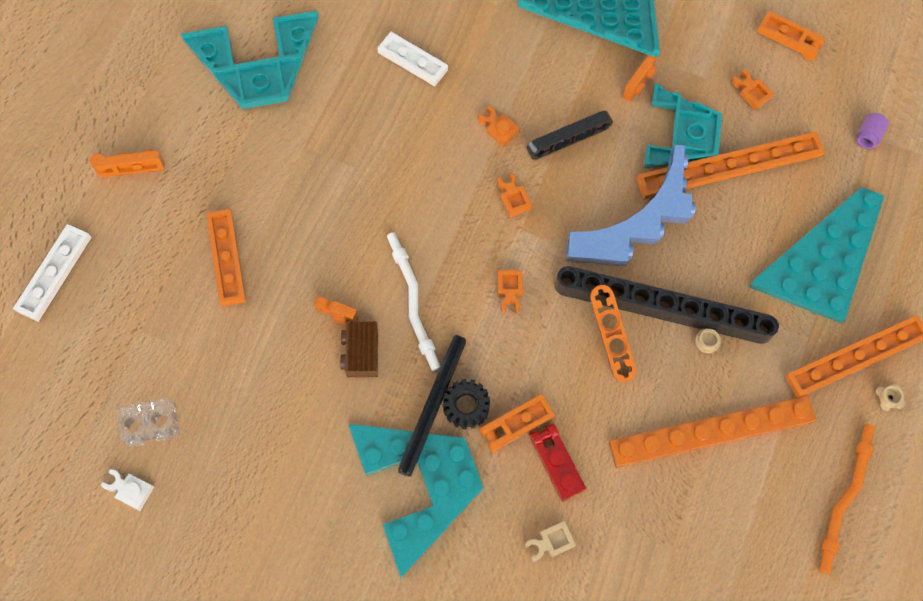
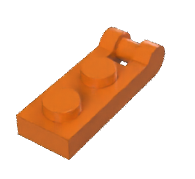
[757,10,825,60]
[89,150,165,177]
[479,394,556,453]

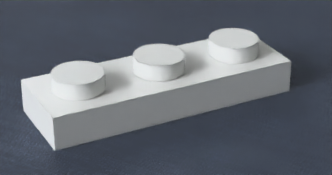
[378,32,448,86]

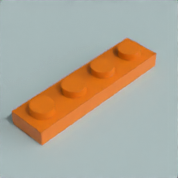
[206,209,247,307]

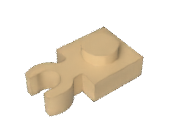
[524,521,576,562]

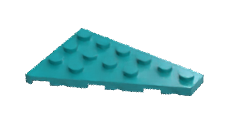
[518,0,660,57]

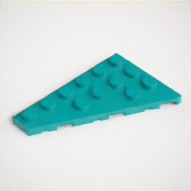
[749,187,884,324]

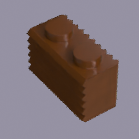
[340,321,378,377]

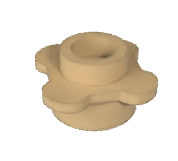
[875,384,905,411]

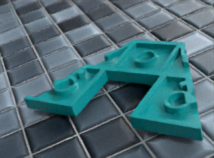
[181,10,319,109]
[349,424,484,578]

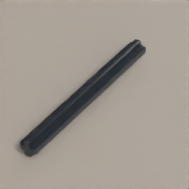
[398,335,466,477]

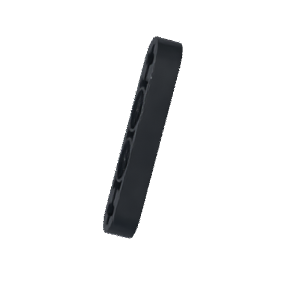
[526,111,613,160]

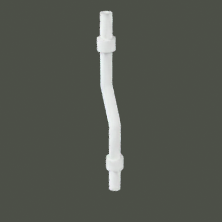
[387,232,441,372]

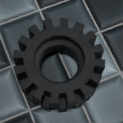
[443,379,490,430]

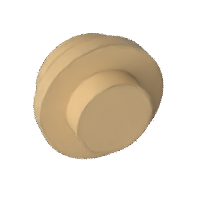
[695,329,721,354]

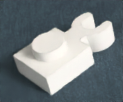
[101,469,154,511]

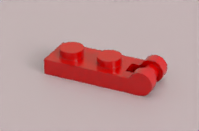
[529,423,587,502]

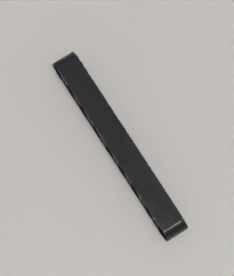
[555,266,779,344]

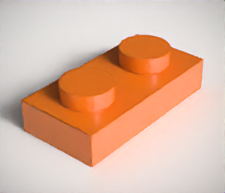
[622,55,658,102]

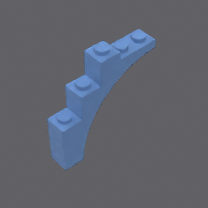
[566,145,696,266]

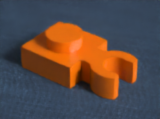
[731,69,775,111]
[478,106,520,147]
[497,173,533,218]
[497,270,523,314]
[313,296,358,326]

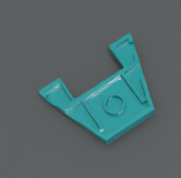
[643,84,722,168]

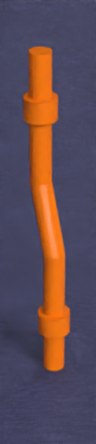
[819,424,875,575]

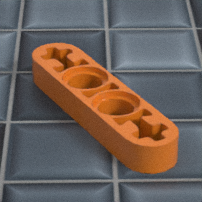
[590,285,636,382]

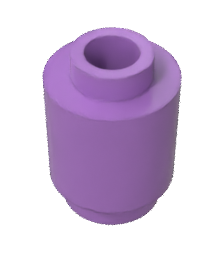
[857,113,889,149]

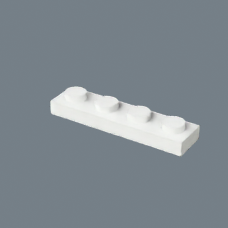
[13,224,92,322]

